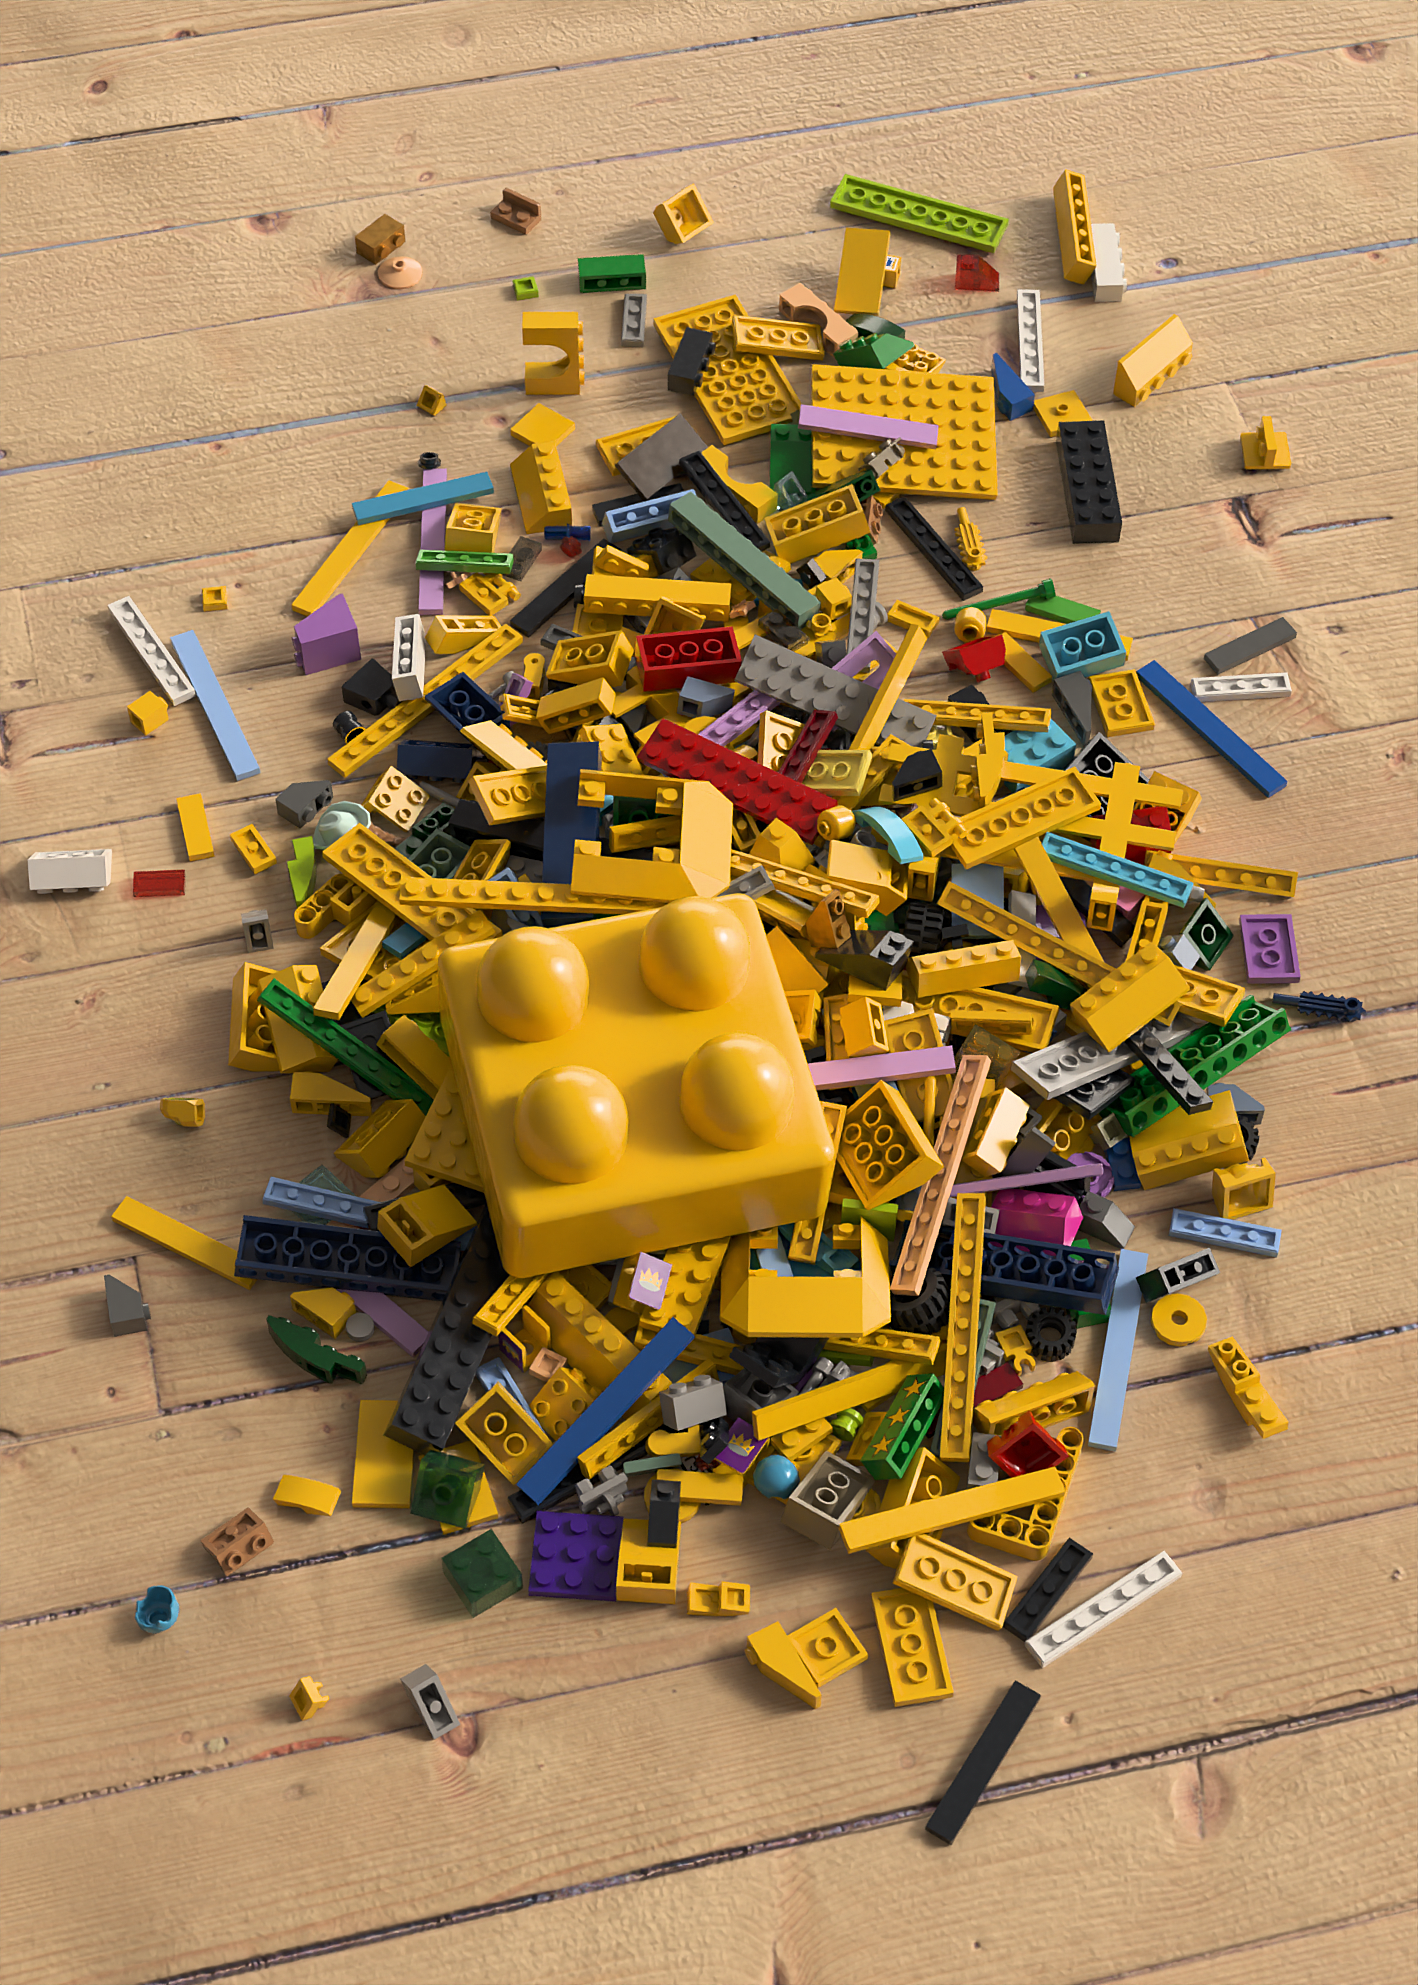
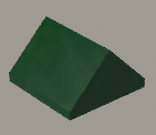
[1179,898,1234,971]

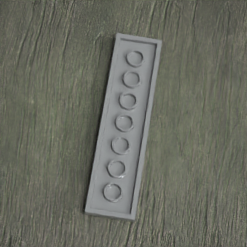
[734,635,937,748]
[1011,1012,1200,1100]

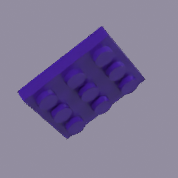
[528,1511,623,1602]

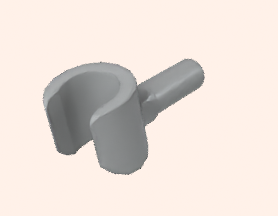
[488,671,515,699]

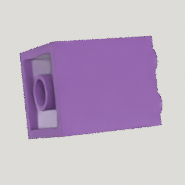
[292,593,361,675]

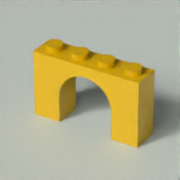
[522,312,585,395]

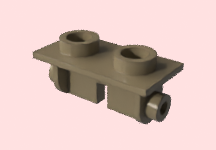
[858,437,905,479]

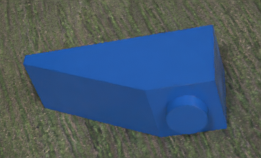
[991,352,1035,421]

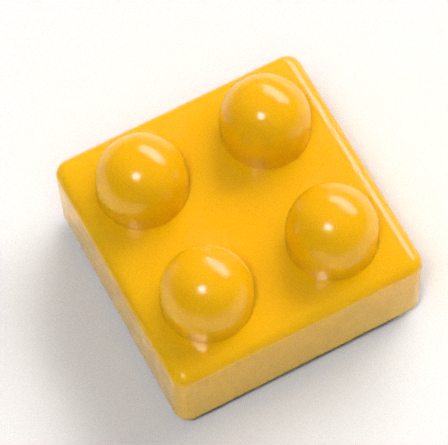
[438,893,835,1278]

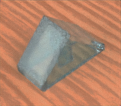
[774,471,807,512]

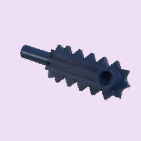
[1272,991,1366,1022]

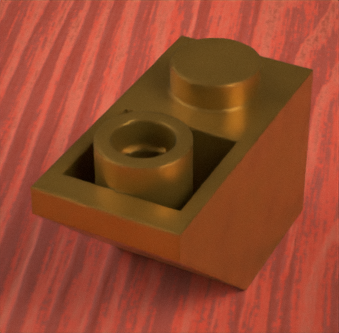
[805,889,851,948]

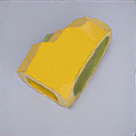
[160,1097,205,1127]

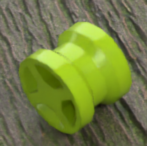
[830,1408,864,1442]

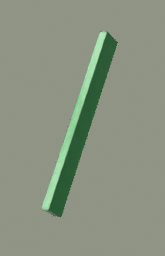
[257,978,434,1116]

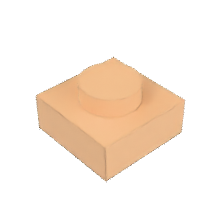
[529,1347,568,1382]

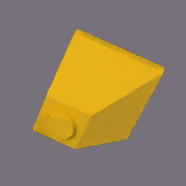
[749,818,815,893]

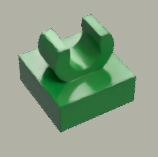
[846,534,878,560]

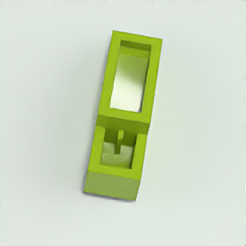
[287,836,316,908]

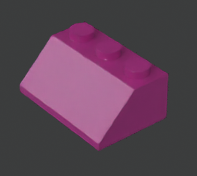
[989,1188,1083,1256]

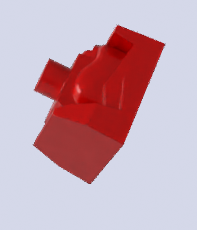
[942,634,1006,682]
[987,1411,1069,1478]

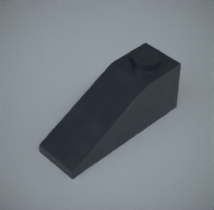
[1135,1248,1220,1303]

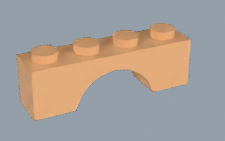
[779,283,858,358]

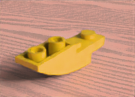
[971,712,1005,809]
[1208,1336,1288,1439]

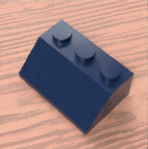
[424,672,510,743]
[397,739,478,783]

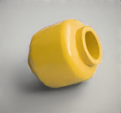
[954,607,986,643]
[817,806,856,841]

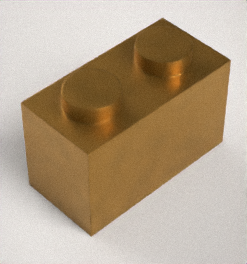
[355,214,406,265]

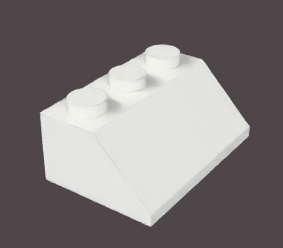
[27,849,112,894]

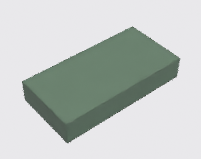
[622,1453,682,1477]

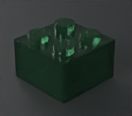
[441,1529,523,1618]

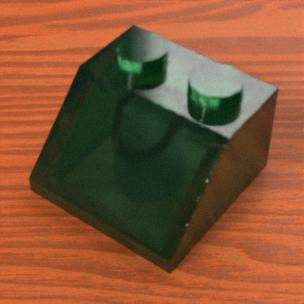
[410,1450,485,1529]

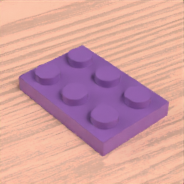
[1239,914,1301,984]

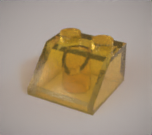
[951,1024,1021,1091]

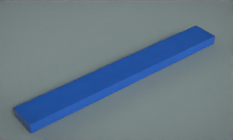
[1136,660,1288,798]
[516,1317,695,1505]

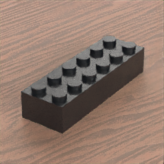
[1056,420,1122,544]

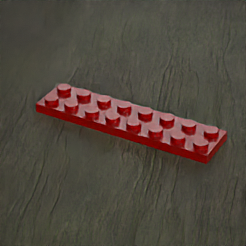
[637,718,838,845]

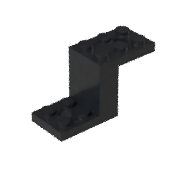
[729,1337,829,1388]

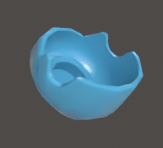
[753,1455,800,1499]
[135,1585,180,1634]

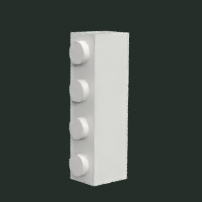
[1091,224,1127,302]
[392,614,426,701]

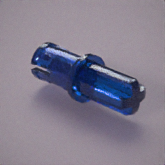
[544,524,591,542]

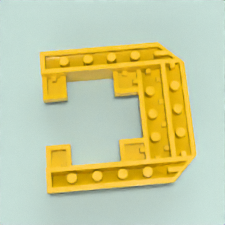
[570,769,733,903]
[720,1216,891,1338]

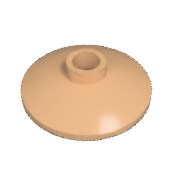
[378,257,422,289]

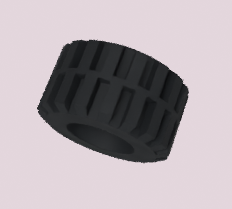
[903,902,945,958]
[889,1268,951,1335]

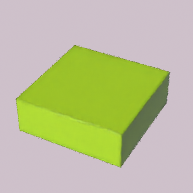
[512,276,539,301]

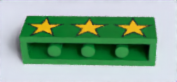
[860,1373,944,1480]

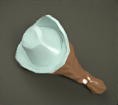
[313,801,406,850]

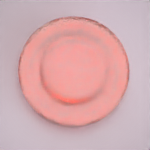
[560,537,582,558]

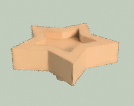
[445,572,470,589]
[729,599,756,619]

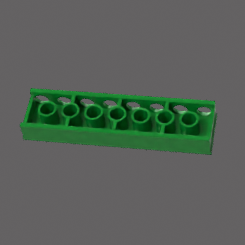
[1099,995,1291,1137]

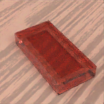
[133,869,186,897]

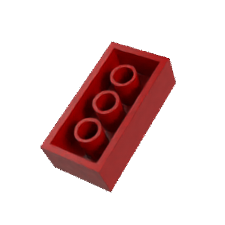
[635,626,742,692]

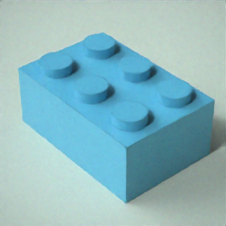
[1039,611,1126,682]
[1004,719,1076,792]

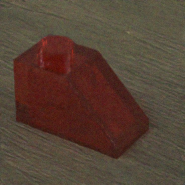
[955,254,999,292]

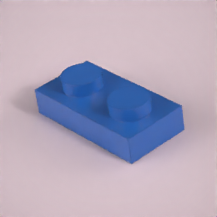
[1104,1137,1141,1191]

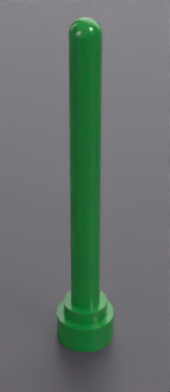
[942,578,1056,620]

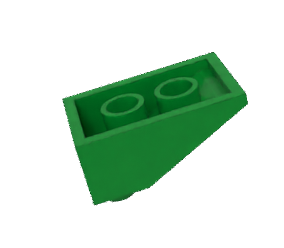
[770,424,816,495]

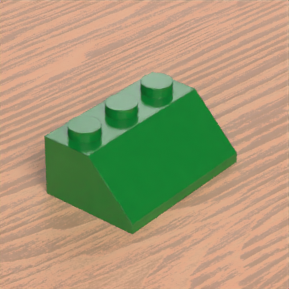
[833,333,915,369]

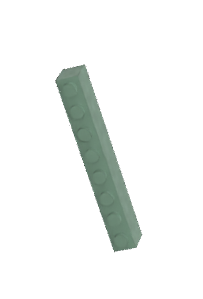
[668,492,821,632]

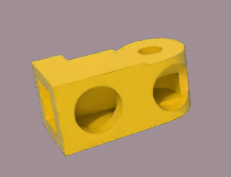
[524,653,545,701]
[645,1424,701,1457]

